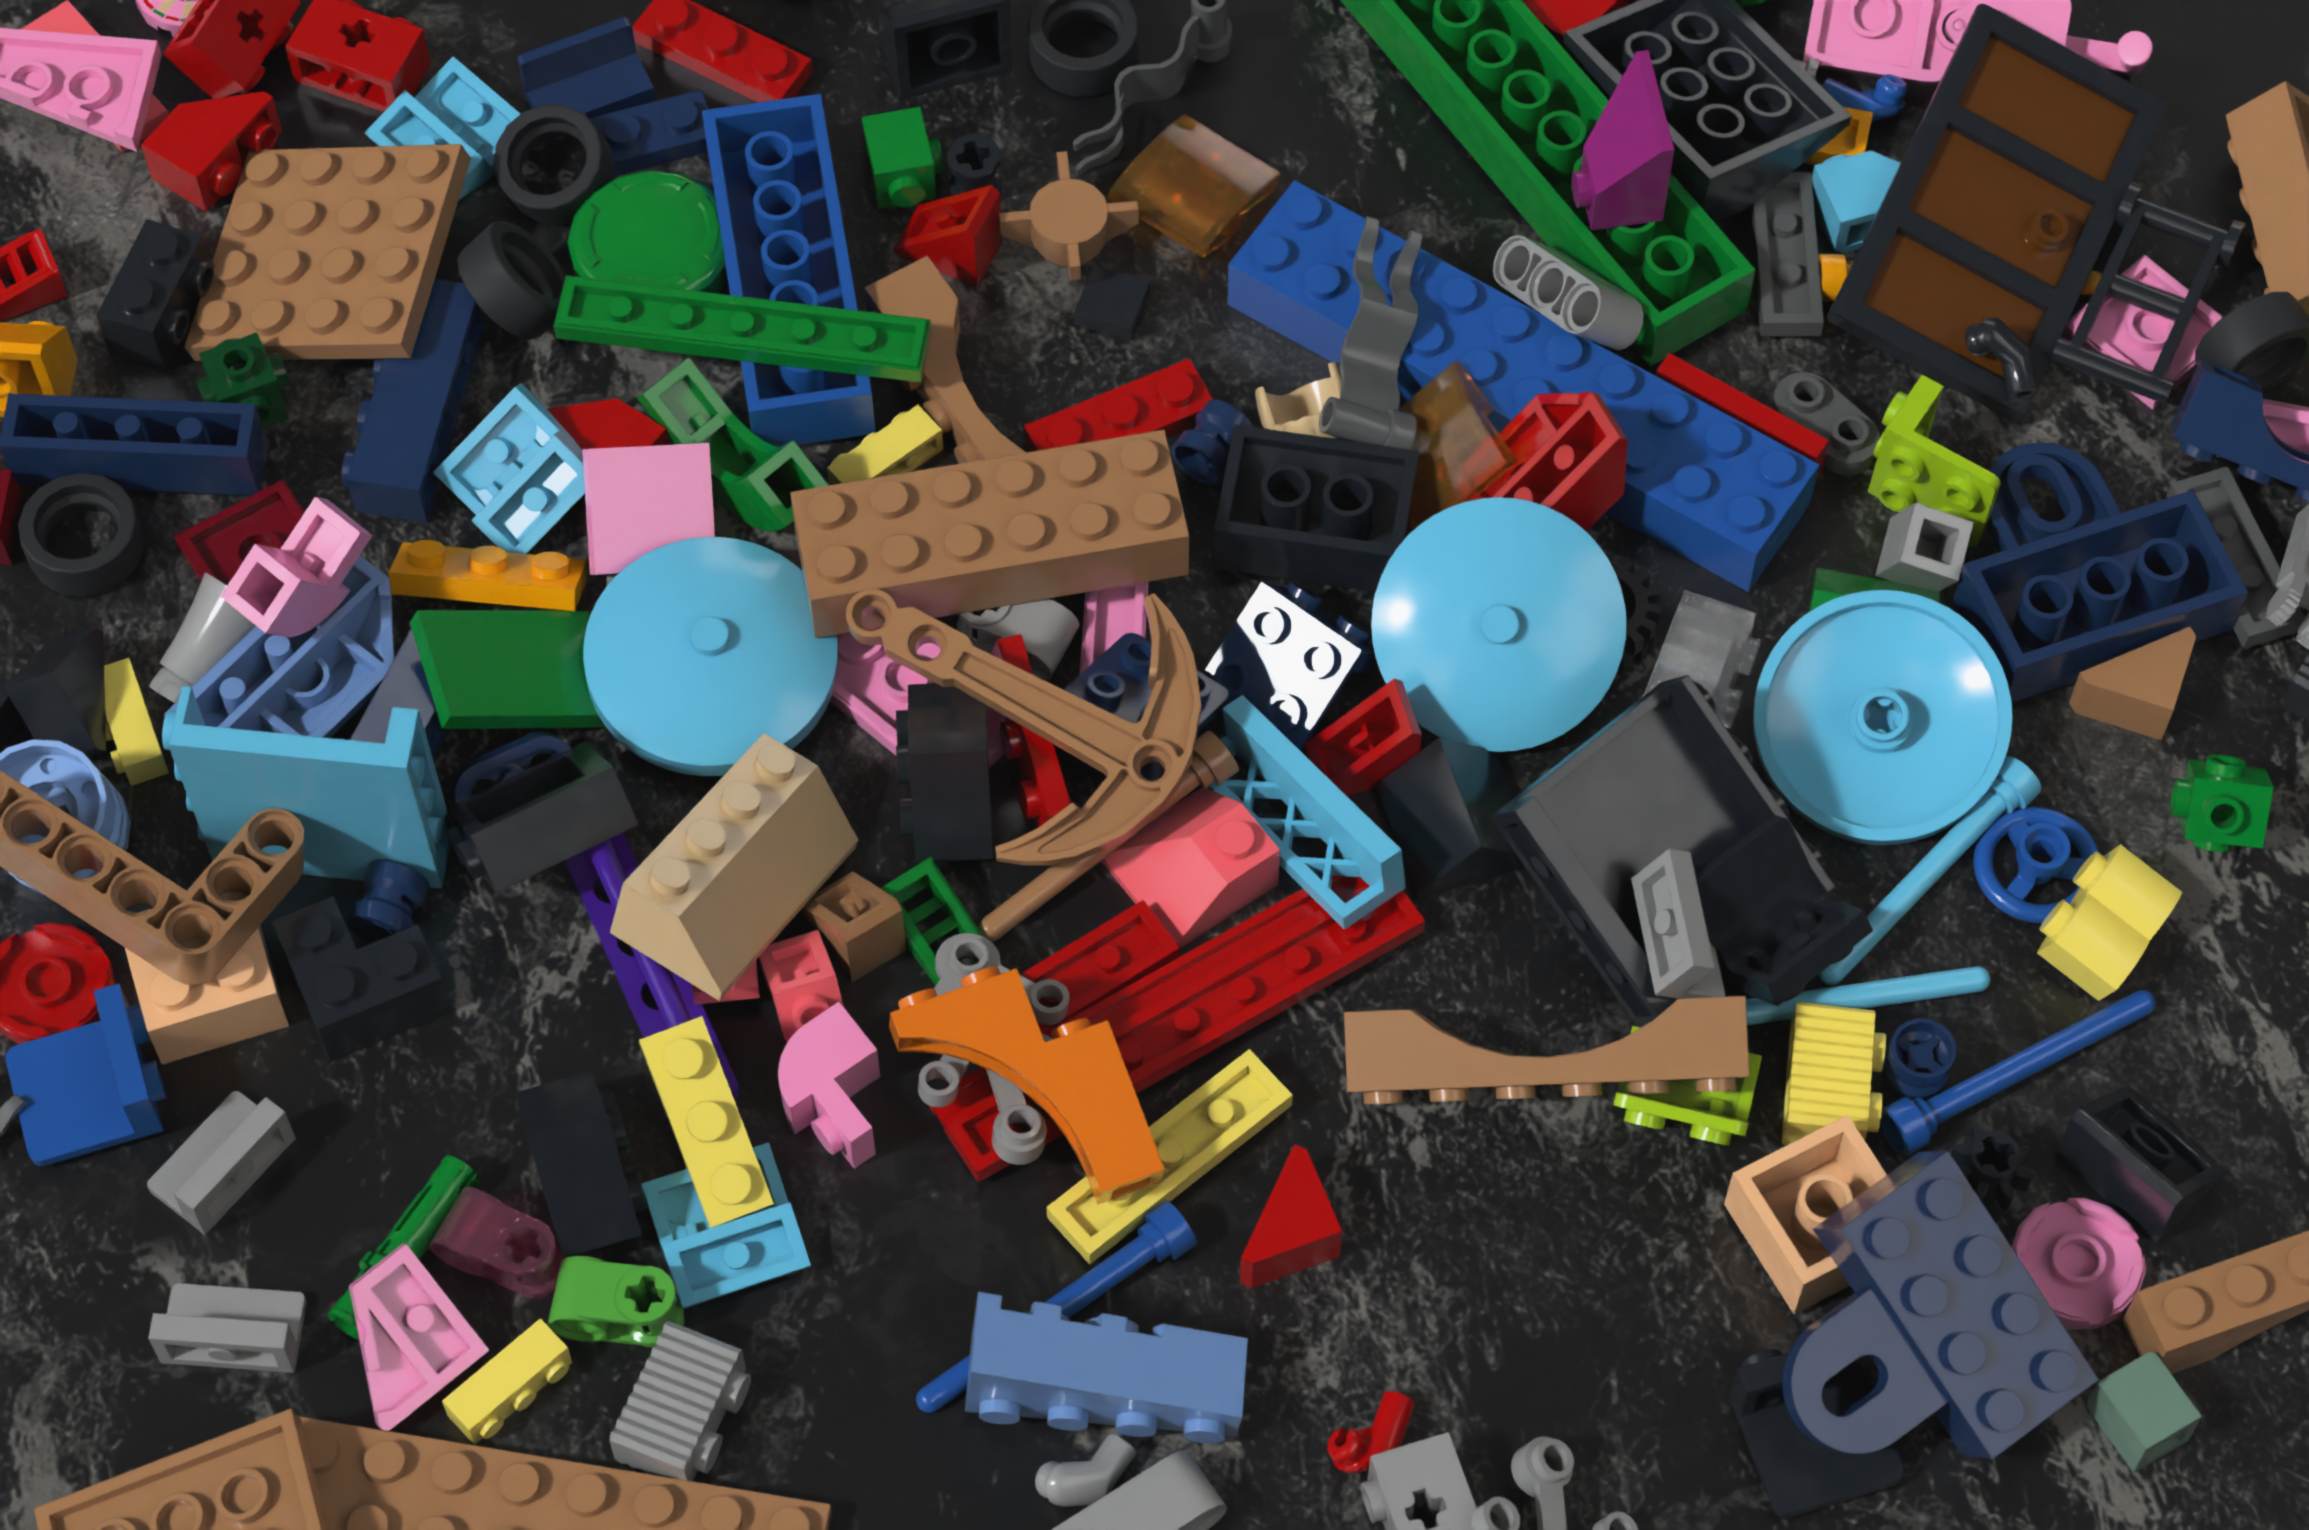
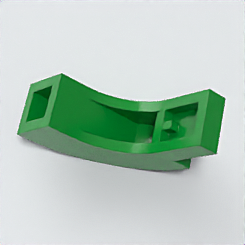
[637,357,829,532]

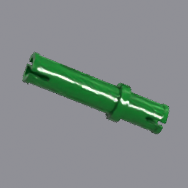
[327,1155,480,1340]

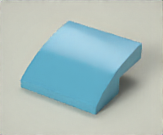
[365,57,520,199]
[433,383,585,554]
[641,1142,811,1309]

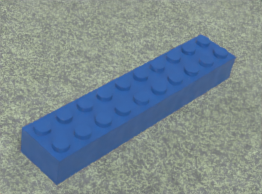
[1227,180,1819,593]

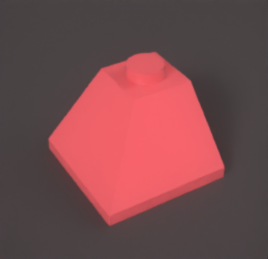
[1101,788,1280,949]

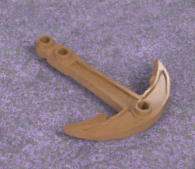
[846,589,1201,865]

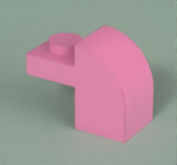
[220,497,373,637]
[778,1002,881,1169]

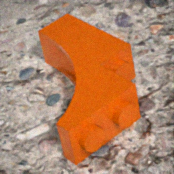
[889,966,1165,1205]

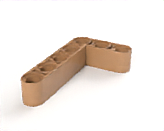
[0,770,304,985]

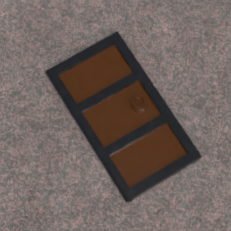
[1827,4,2168,424]

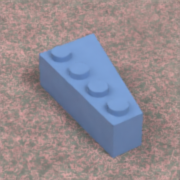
[965,1292,1248,1443]

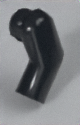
[1965,317,2039,400]

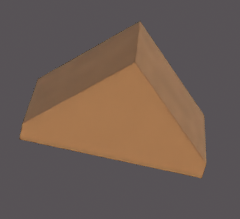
[2069,626,2196,740]
[801,871,907,982]

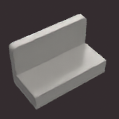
[1631,848,1725,999]
[147,1091,296,1235]
[148,1283,307,1373]

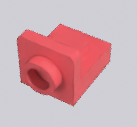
[758,930,844,1042]

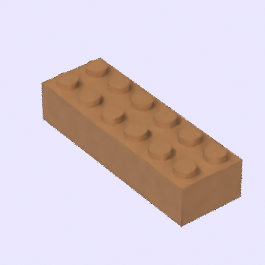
[790,430,1189,638]

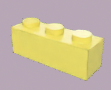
[827,405,943,485]
[104,658,169,786]
[442,1318,572,1445]

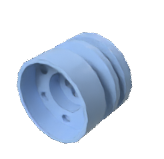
[0,739,131,895]

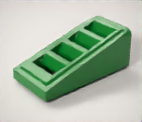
[880,857,1002,986]

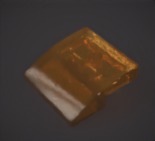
[1108,114,1280,258]
[1399,361,1518,530]

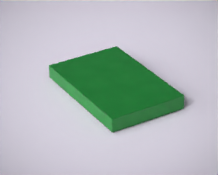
[410,610,606,729]

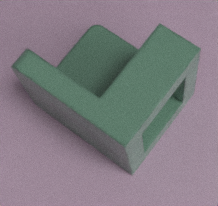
[2087,1352,2202,1473]

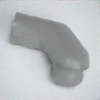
[1035,1434,1136,1507]

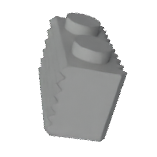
[609,1321,751,1481]

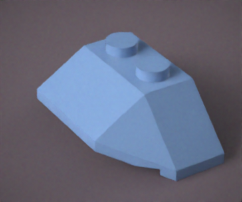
[164,556,395,738]

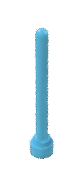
[1818,756,2041,986]
[1746,966,1990,1026]

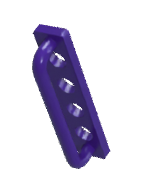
[564,832,740,1100]

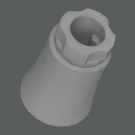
[149,572,256,703]

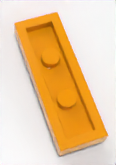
[389,540,587,611]

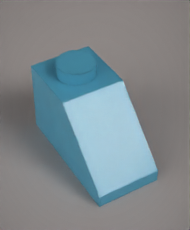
[1812,150,1900,254]

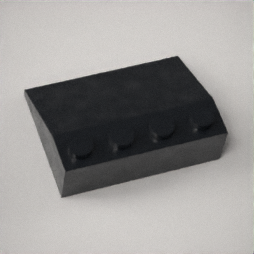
[1562,0,1852,223]

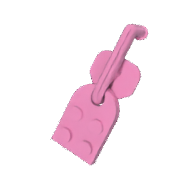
[1803,0,2153,85]

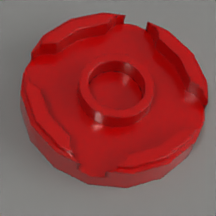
[0,922,115,1044]

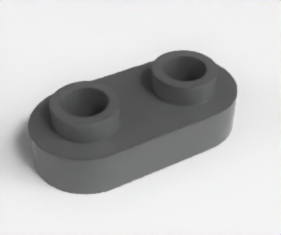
[1772,372,1880,476]

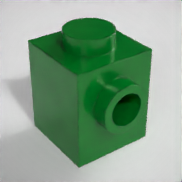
[861,107,945,209]

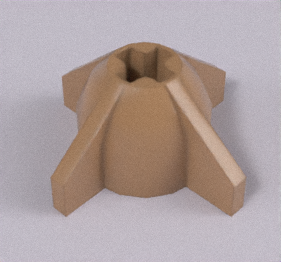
[999,151,1139,281]

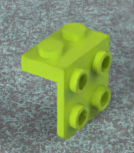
[1868,375,2001,547]
[1613,1026,1762,1146]

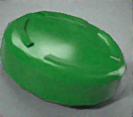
[568,170,735,294]

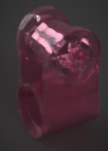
[430,1187,563,1299]

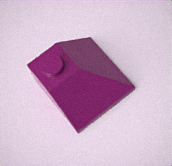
[1572,50,1674,230]

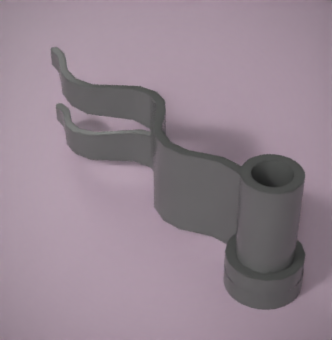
[1073,0,1233,176]
[1319,216,1423,450]

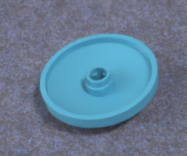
[1371,497,1627,752]
[583,537,838,776]
[1753,590,2013,845]

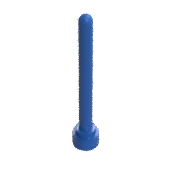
[1880,990,2156,1157]
[916,1201,1197,1413]

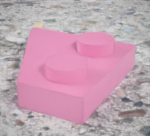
[349,1243,489,1431]

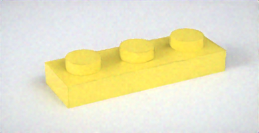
[639,1016,774,1228]

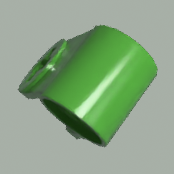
[548,1256,685,1348]

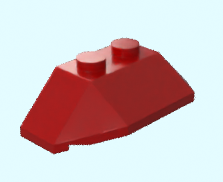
[1445,392,1628,532]

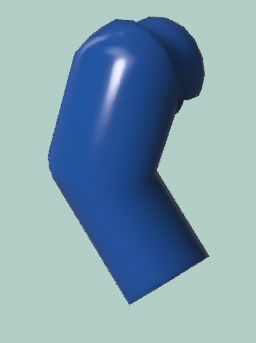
[1822,74,1908,123]

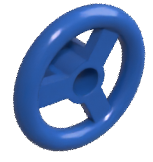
[1973,807,2100,924]

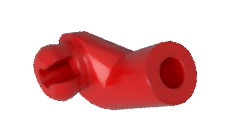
[1327,1391,1415,1474]

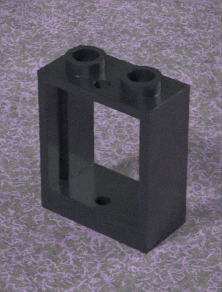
[445,742,639,893]

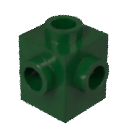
[196,332,291,429]

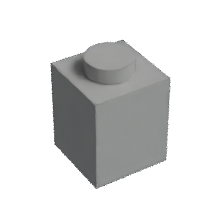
[1875,503,1974,591]

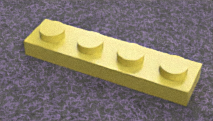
[1046,1049,1293,1264]

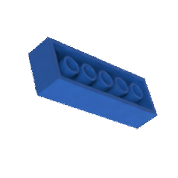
[702,94,876,446]

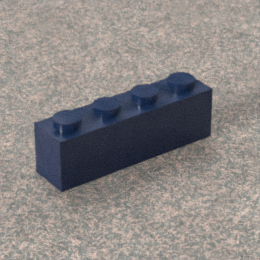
[341,279,487,523]
[0,393,268,496]

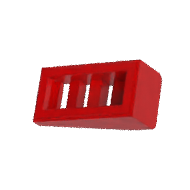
[0,228,68,322]

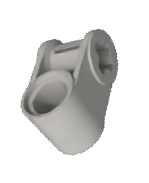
[957,599,1080,681]

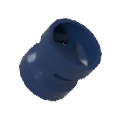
[1171,399,1253,486]
[347,860,430,943]
[1882,1018,1957,1101]

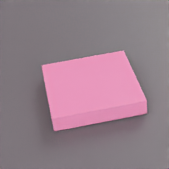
[2062,254,2223,410]
[582,443,715,575]

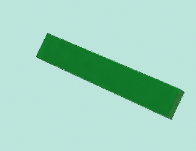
[554,275,931,383]

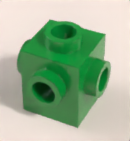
[2170,754,2274,852]

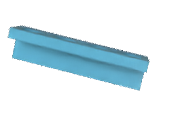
[1207,695,1406,930]

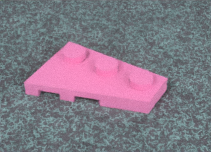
[0,28,162,152]

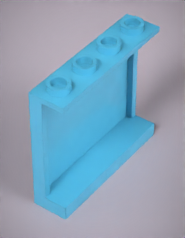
[162,686,452,889]

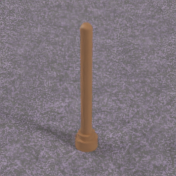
[978,730,1239,942]

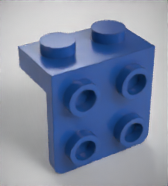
[5,984,166,1166]

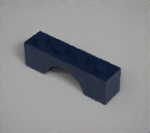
[2171,358,2309,502]

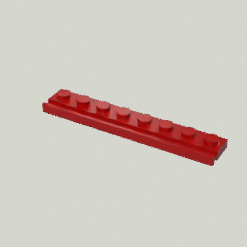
[929,876,1425,1183]

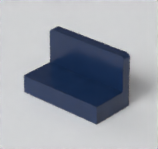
[517,17,656,142]

